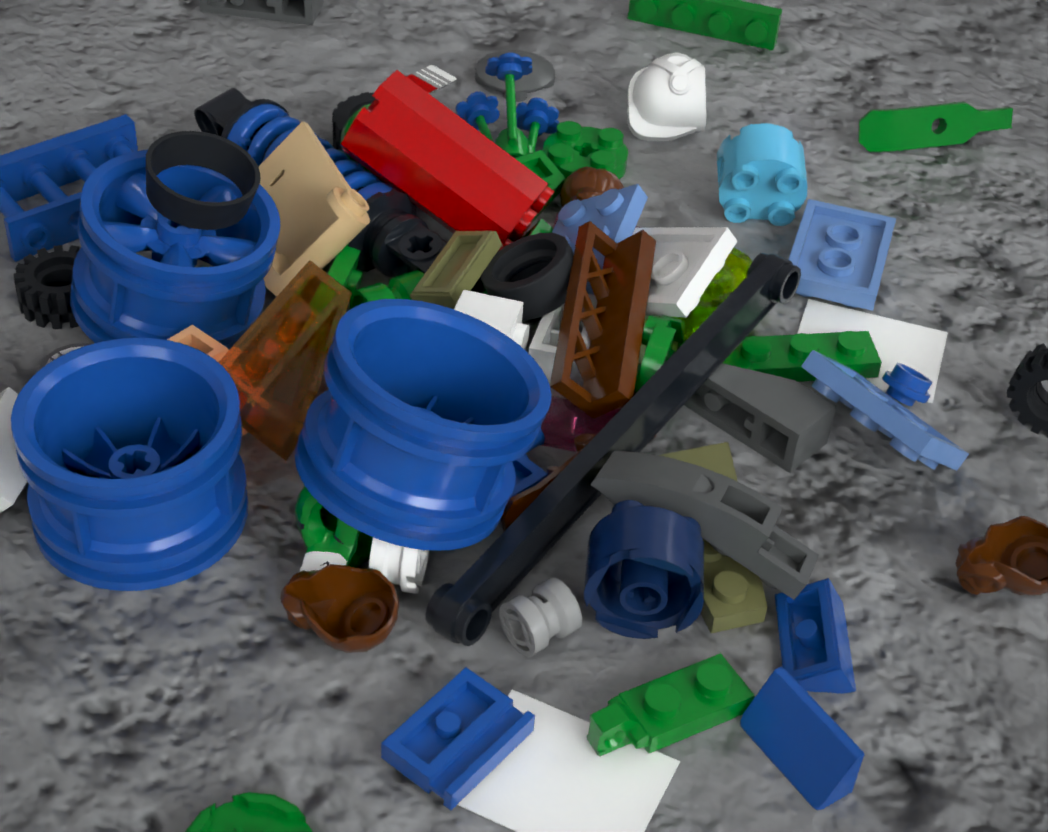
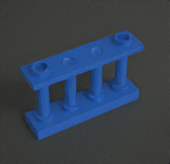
[0,114,138,262]

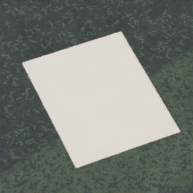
[797,299,948,404]
[457,689,680,832]

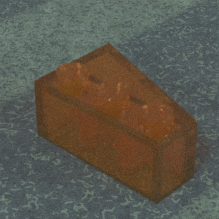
[218,260,352,461]

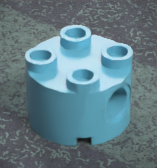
[717,123,807,226]

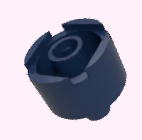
[584,500,704,639]

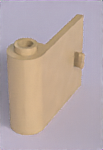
[258,121,370,301]

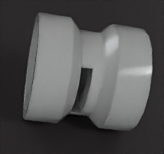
[499,578,582,657]

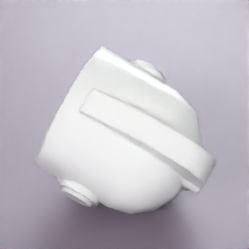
[627,52,706,142]

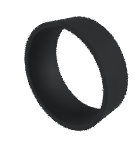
[146,131,261,230]

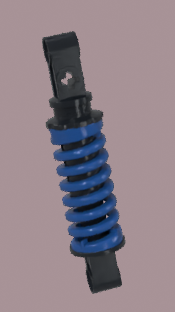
[194,88,486,293]

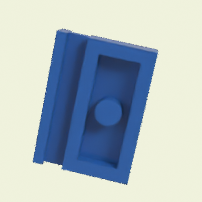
[381,667,535,811]

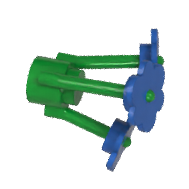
[456,53,559,158]

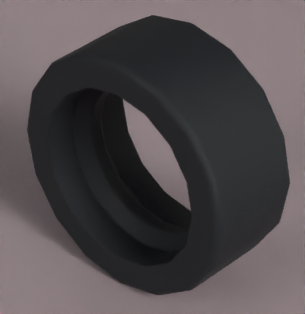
[481,233,574,321]

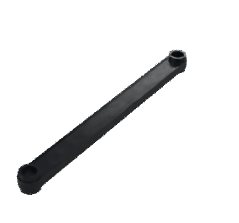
[425,253,801,646]

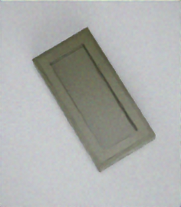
[410,231,502,309]

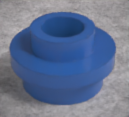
[882,363,932,407]

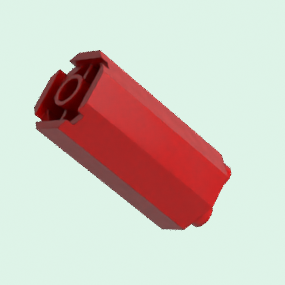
[341,70,555,252]

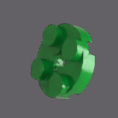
[543,121,628,180]
[634,315,685,395]

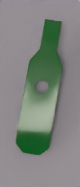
[858,102,1013,152]

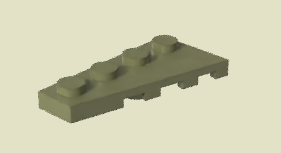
[659,442,768,634]

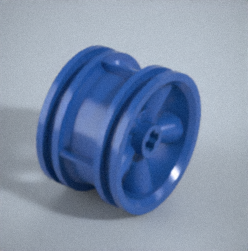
[70,150,280,358]
[295,299,552,551]
[11,338,248,591]

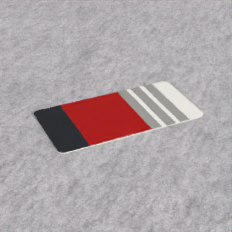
[407,65,456,93]

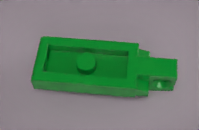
[587,653,755,757]

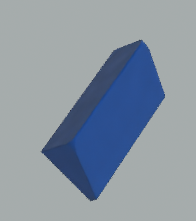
[775,578,856,694]
[740,666,864,810]

